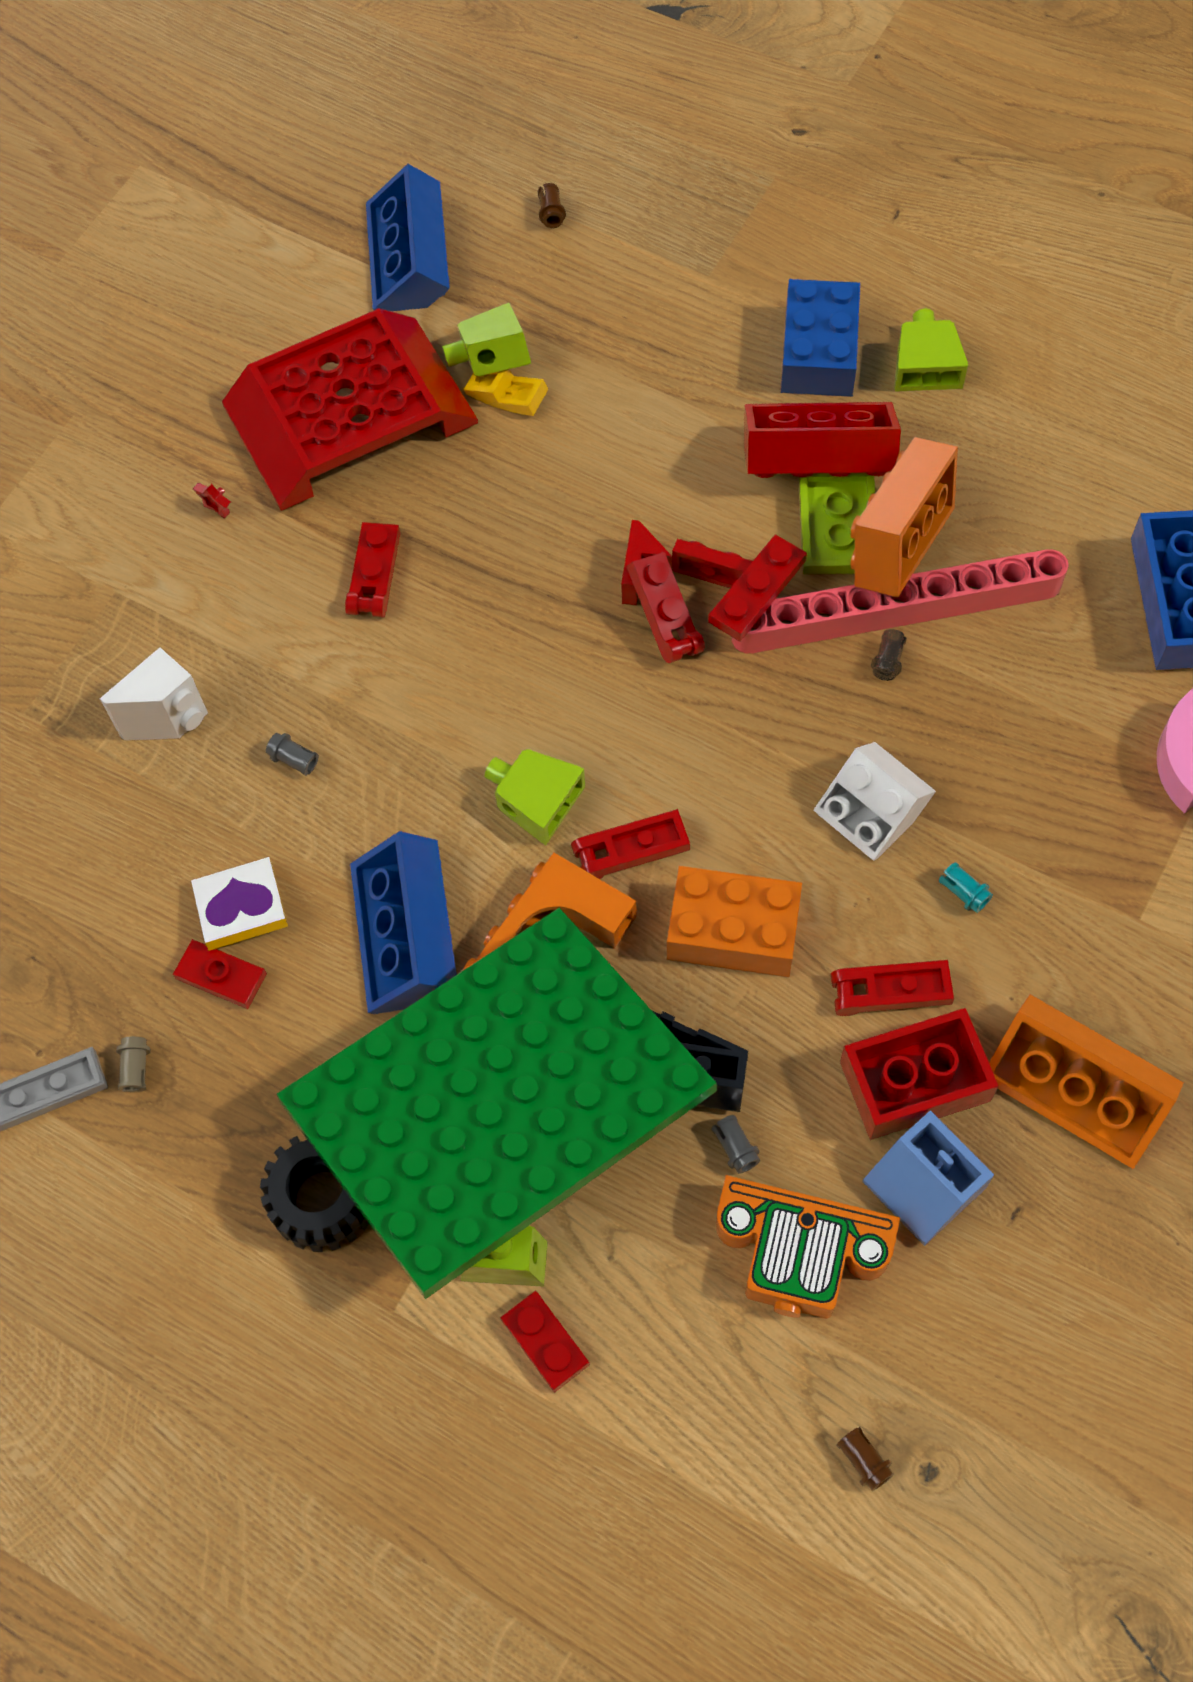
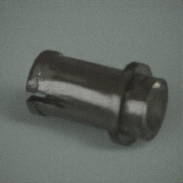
[871,629,907,681]

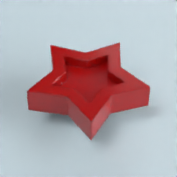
[193,483,231,519]

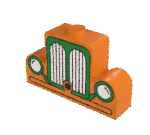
[716,1175,900,1319]

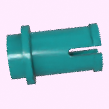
[939,862,993,913]

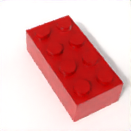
[744,402,901,478]

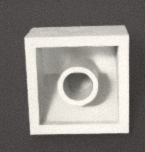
[100,647,208,740]

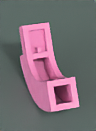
[1157,688,1193,814]

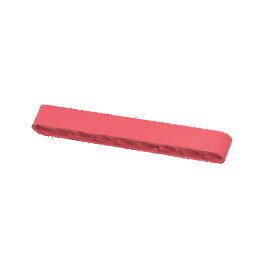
[732,550,1069,653]

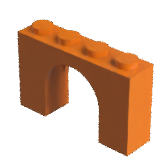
[462,852,637,971]

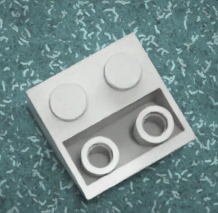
[813,742,936,861]

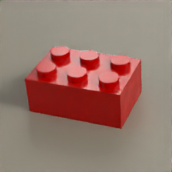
[840,1008,999,1140]

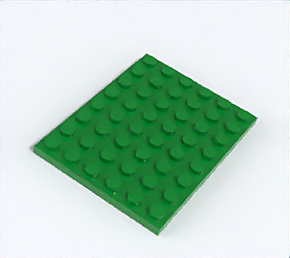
[276,908,717,1300]

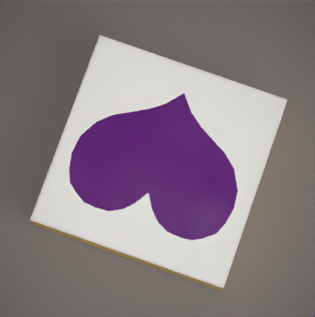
[191,857,288,951]

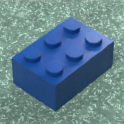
[781,279,860,397]

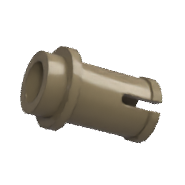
[116,1036,151,1092]

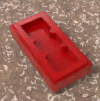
[173,939,267,1009]

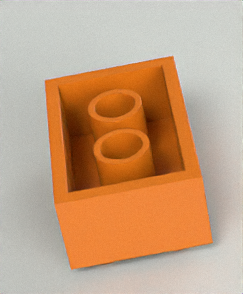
[667,866,802,977]

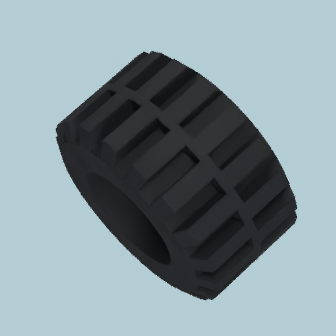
[260,1136,369,1252]

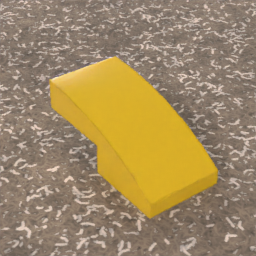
[463,369,548,416]

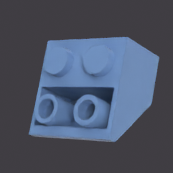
[862,1110,994,1246]

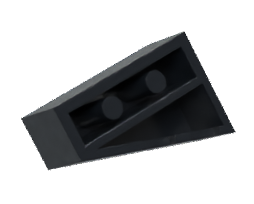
[653,1011,749,1112]

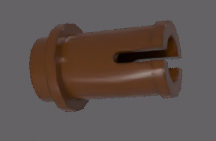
[537,183,566,228]
[837,1427,894,1491]

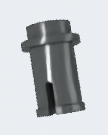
[266,733,319,776]
[711,1115,760,1174]

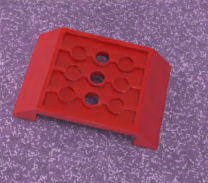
[222,308,478,511]

